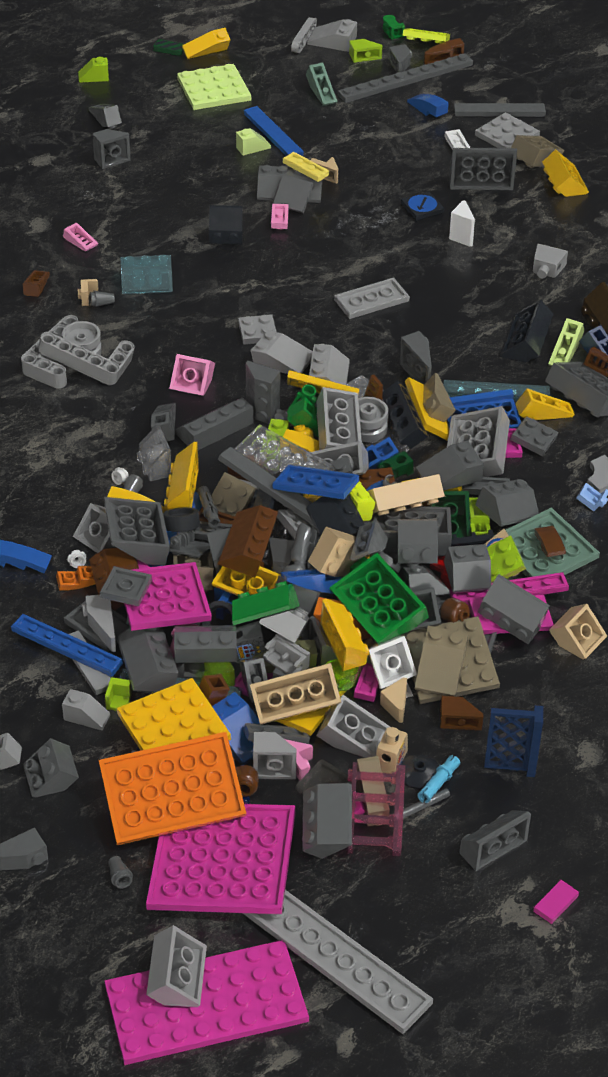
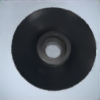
[398,755,439,790]

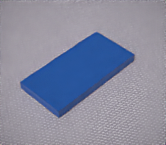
[272,465,359,499]

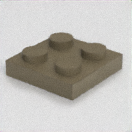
[211,472,257,516]

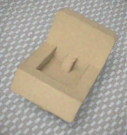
[78,279,98,306]

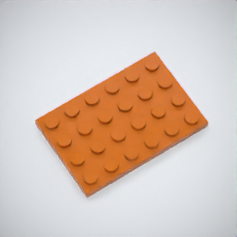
[99,732,246,845]

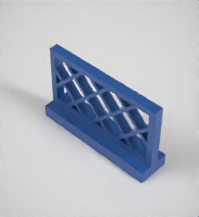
[447,389,521,428]

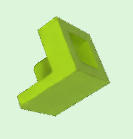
[105,677,132,711]

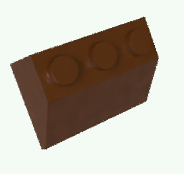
[89,548,139,611]

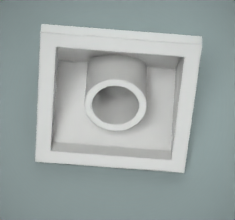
[449,201,475,247]

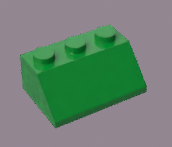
[232,581,300,625]

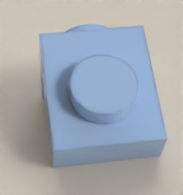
[576,483,608,511]

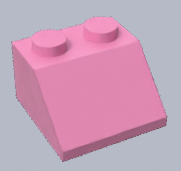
[169,354,215,396]

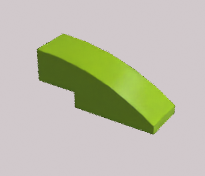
[469,498,490,535]

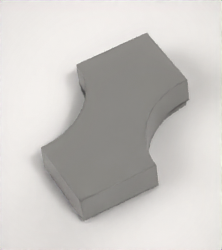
[587,455,608,493]

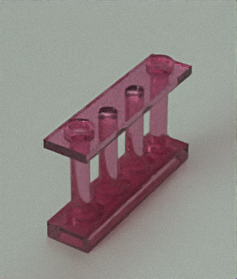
[348,762,405,856]

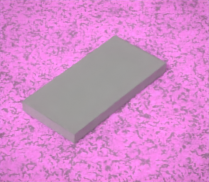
[334,278,410,319]

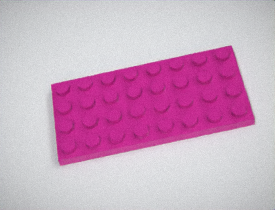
[105,940,309,1065]

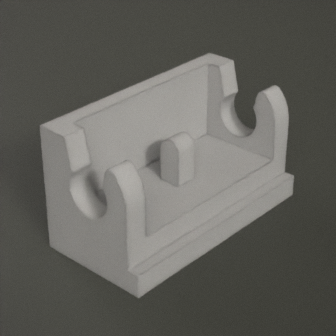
[263,633,310,675]

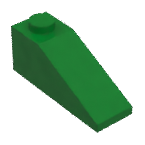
[287,397,319,438]

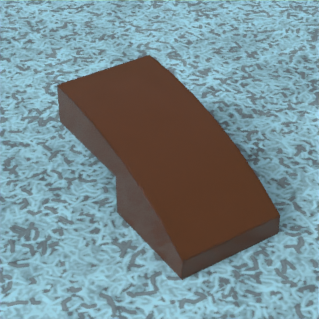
[535,526,566,557]

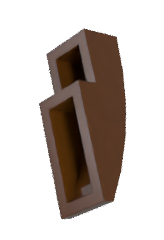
[424,38,465,65]

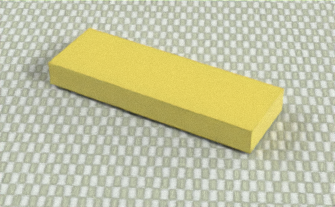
[283,152,329,182]

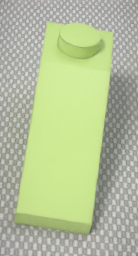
[548,319,584,366]

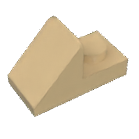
[310,157,338,184]

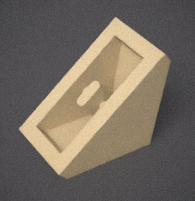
[380,677,407,723]

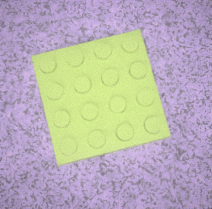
[177,64,251,110]

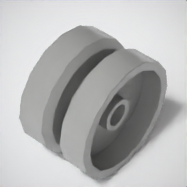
[62,321,102,355]
[358,397,388,442]

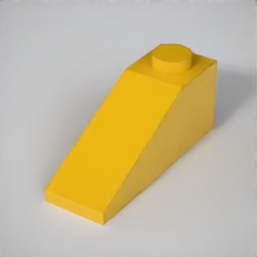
[182,28,230,59]
[515,389,575,420]

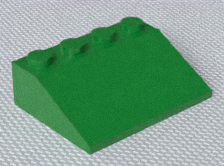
[329,553,429,645]

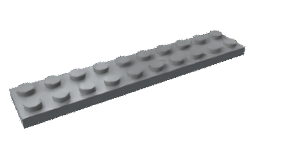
[243,890,433,1034]

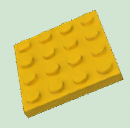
[117,678,231,751]

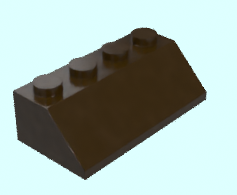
[581,282,608,335]

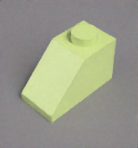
[236,128,271,155]

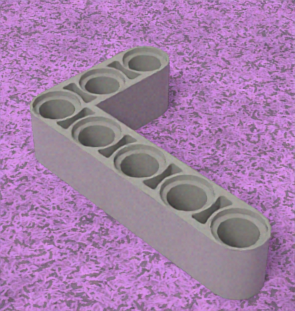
[21,315,78,388]
[38,332,135,385]

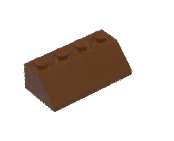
[218,505,278,578]

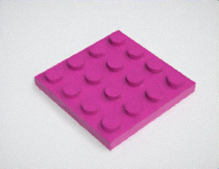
[124,562,212,631]

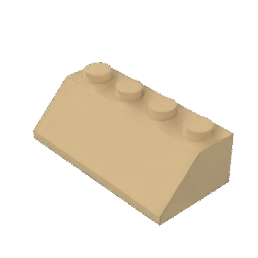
[368,474,445,516]
[250,663,342,725]

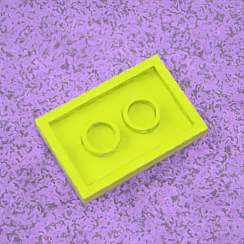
[403,28,450,44]

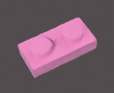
[271,204,289,229]

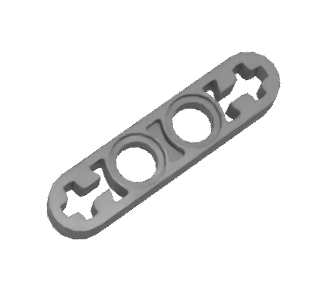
[291,17,317,53]

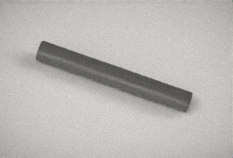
[391,788,450,822]

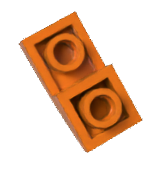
[56,566,96,591]

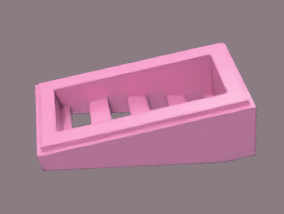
[63,223,98,252]

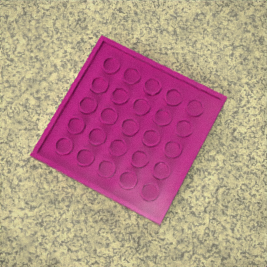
[146,804,296,914]

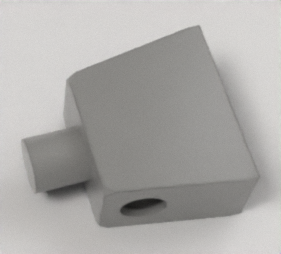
[533,244,568,279]

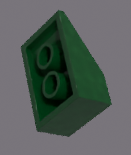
[430,491,471,538]

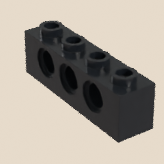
[382,381,428,449]

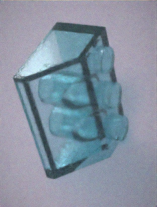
[120,255,173,294]

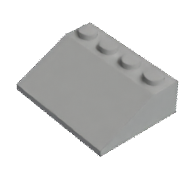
[447,406,510,477]

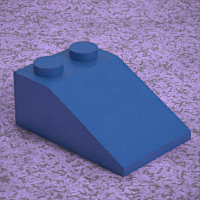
[212,692,260,765]

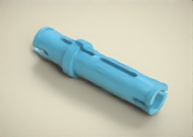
[417,755,460,803]

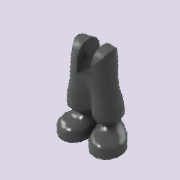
[282,523,317,572]

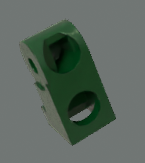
[377,451,414,479]

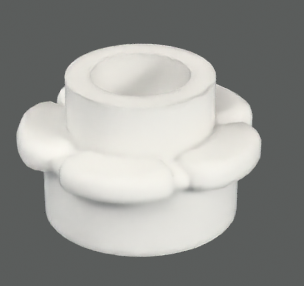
[112,467,129,485]
[68,550,86,568]

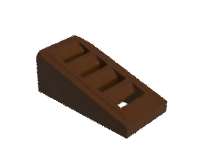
[23,270,50,297]
[583,347,608,377]
[364,375,383,400]

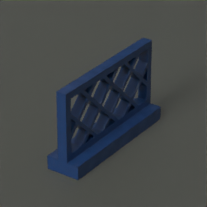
[484,705,543,777]

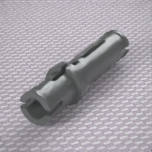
[197,486,221,528]

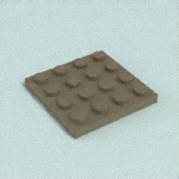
[400,616,500,704]

